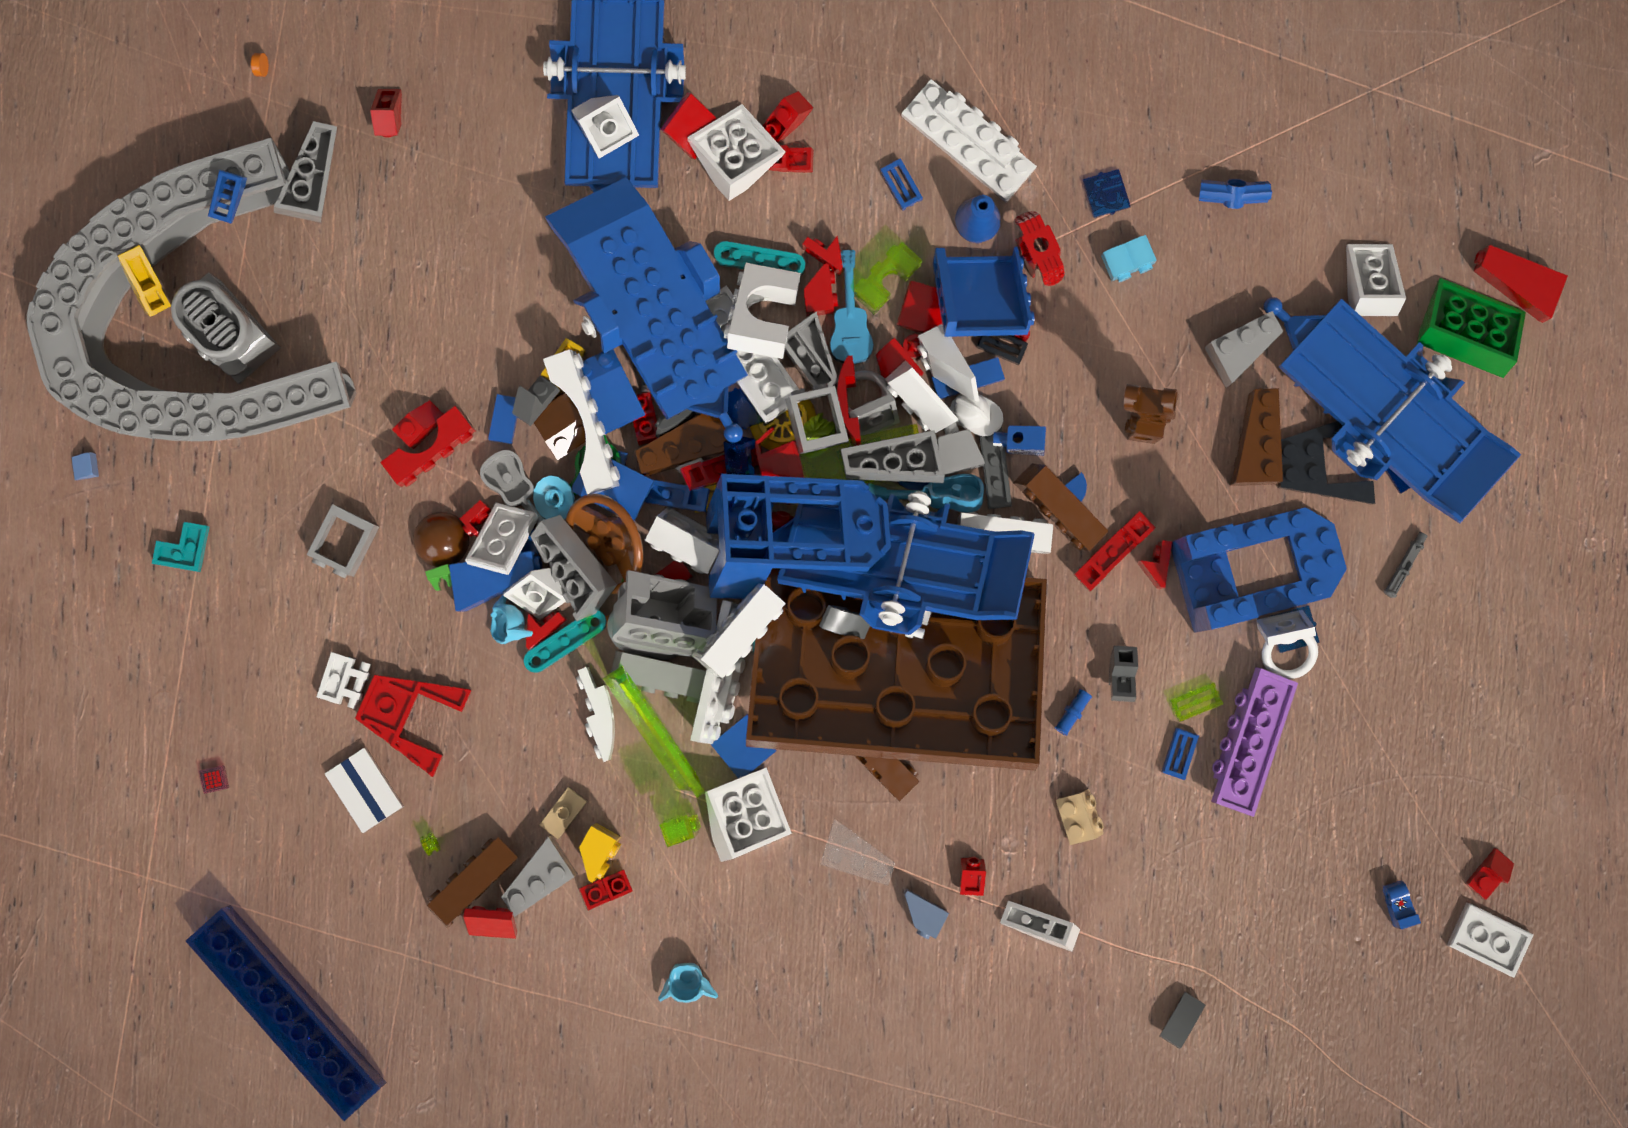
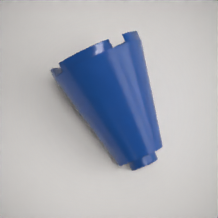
[955,195,1001,243]

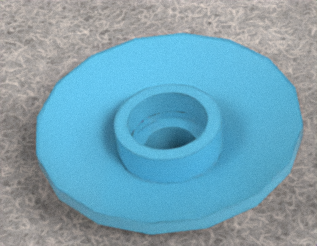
[533,475,575,519]

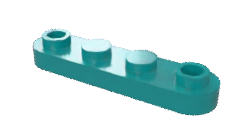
[714,241,805,276]
[524,611,607,673]

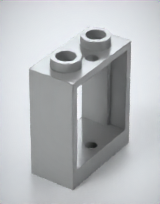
[785,384,849,454]
[307,504,379,578]

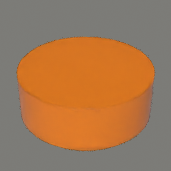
[251,53,269,77]

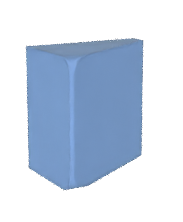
[72,452,99,480]

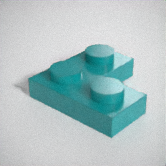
[152,522,210,572]

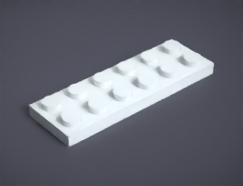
[705,285,800,424]

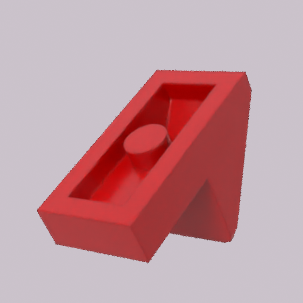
[802,236,843,276]
[1137,540,1172,589]
[526,612,567,650]
[1465,848,1514,900]

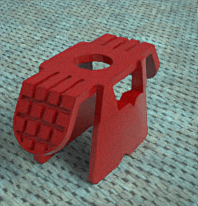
[1015,211,1065,286]
[755,427,806,505]

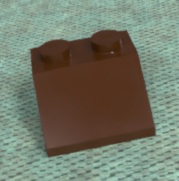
[534,392,586,460]

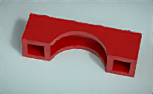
[380,406,476,487]

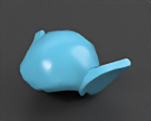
[490,595,533,644]
[658,963,718,1003]

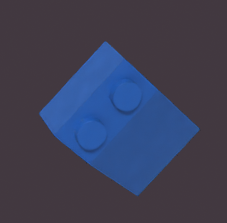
[582,349,645,434]

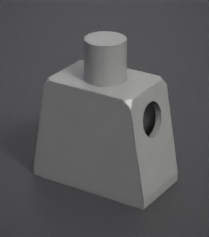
[937,422,985,476]

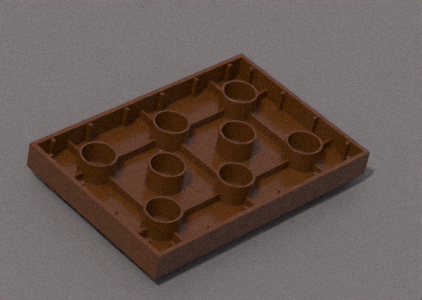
[746,568,1047,771]

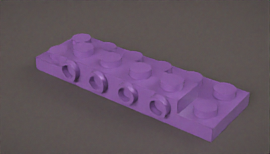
[1211,667,1298,817]

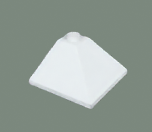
[687,104,785,201]
[705,768,792,862]

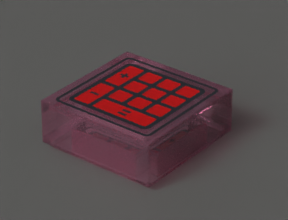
[199,765,229,794]

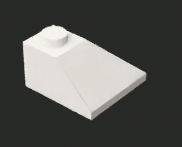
[571,95,639,158]
[503,568,566,620]

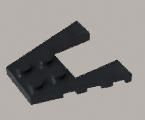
[1278,421,1376,505]

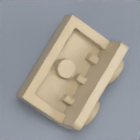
[1056,789,1104,845]

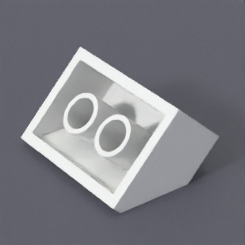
[885,360,958,433]
[645,507,719,574]

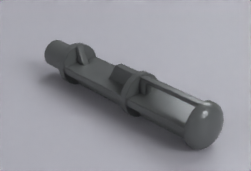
[1384,532,1428,598]

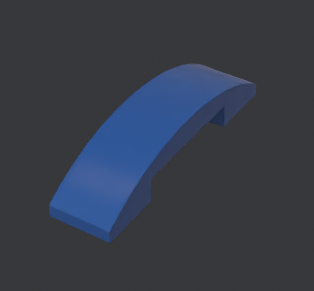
[645,480,710,512]

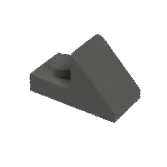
[512,376,560,426]

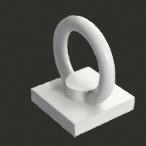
[1256,610,1318,679]

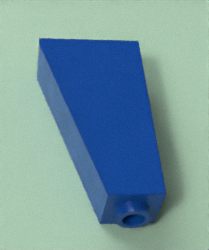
[449,551,542,612]

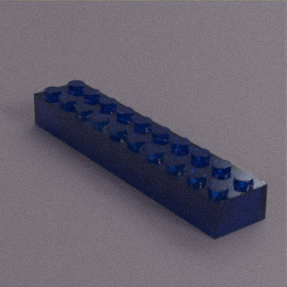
[186,905,387,1121]

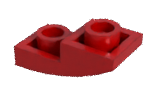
[633,392,657,445]
[578,869,633,911]

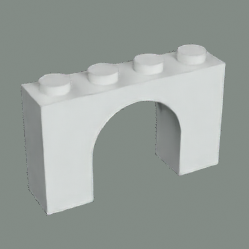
[724,263,801,359]

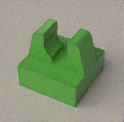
[425,564,452,591]

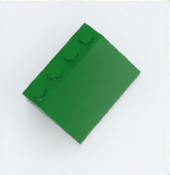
[1417,278,1526,378]

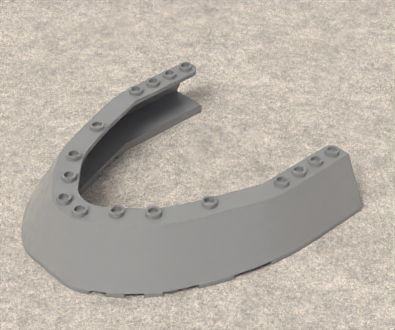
[27,138,357,441]

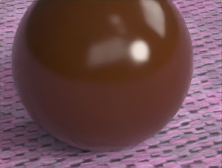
[413,512,469,567]

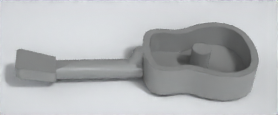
[480,450,544,526]

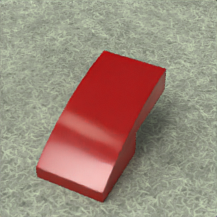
[768,145,814,173]

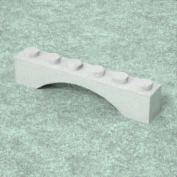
[543,350,620,494]

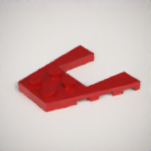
[355,675,472,777]

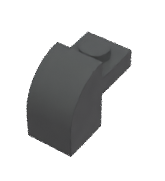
[1109,646,1138,702]

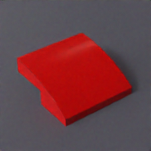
[896,281,942,333]

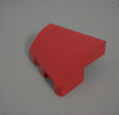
[876,337,924,399]

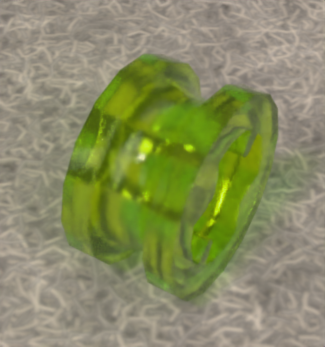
[420,832,441,856]

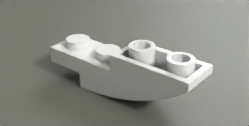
[576,667,615,762]

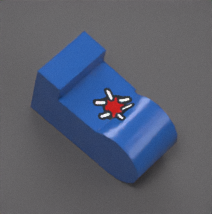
[1383,880,1421,929]

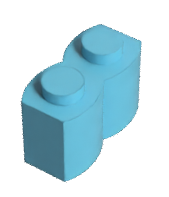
[1101,235,1157,282]

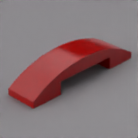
[837,355,861,446]
[680,442,759,491]
[1074,511,1156,592]

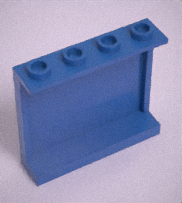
[932,247,1035,337]

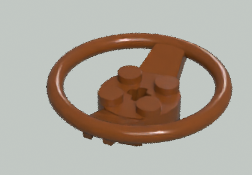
[565,494,643,594]

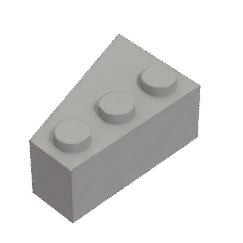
[1205,311,1283,388]
[785,312,838,399]
[502,835,578,917]

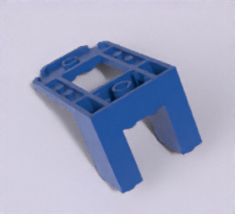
[706,474,891,599]
[1171,507,1347,633]

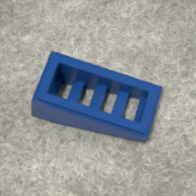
[208,170,247,224]

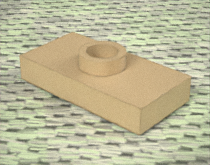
[540,787,587,839]

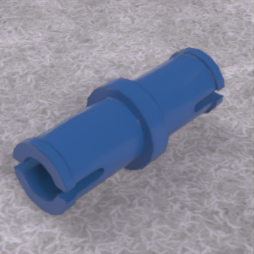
[1054,689,1092,736]

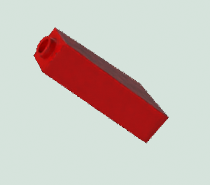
[1474,245,1568,323]

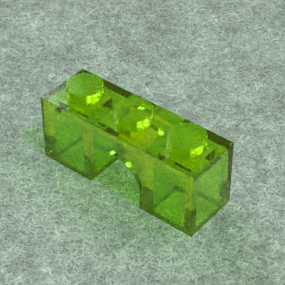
[854,242,922,315]
[659,811,701,848]

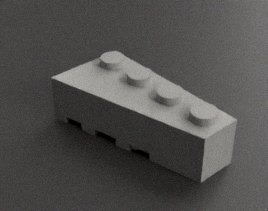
[274,121,337,223]
[841,430,945,483]
[531,515,617,621]
[610,651,706,703]

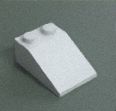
[1346,244,1406,316]
[917,324,979,402]

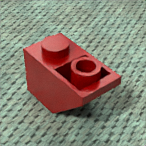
[763,91,814,144]
[804,263,838,317]

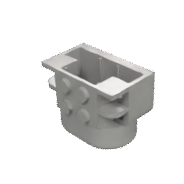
[171,272,281,384]
[607,570,717,660]

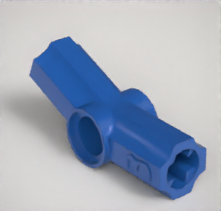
[1199,179,1272,209]

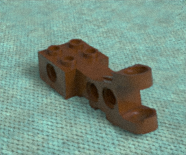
[1124,384,1179,444]

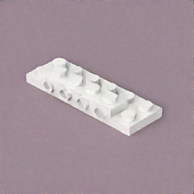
[901,79,1037,203]
[691,600,745,744]

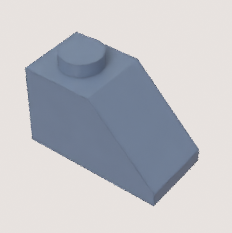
[904,888,949,940]

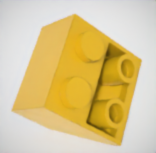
[579,823,622,883]

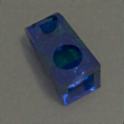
[723,436,755,475]

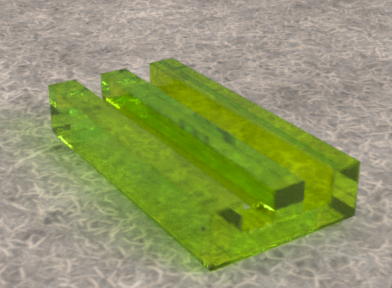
[1170,682,1223,722]

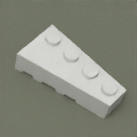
[957,512,1053,554]
[692,584,786,678]

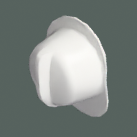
[950,394,1003,436]

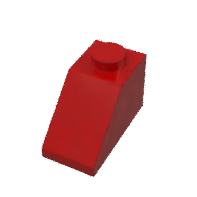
[370,89,402,138]
[392,400,444,449]

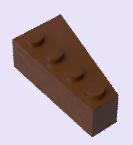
[1230,388,1283,486]
[427,837,518,929]

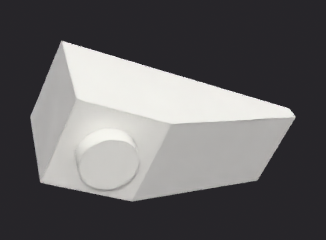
[1000,901,1080,952]

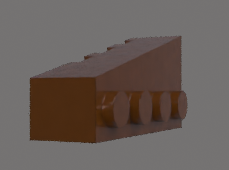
[635,414,733,476]
[1013,463,1109,551]
[855,756,920,802]

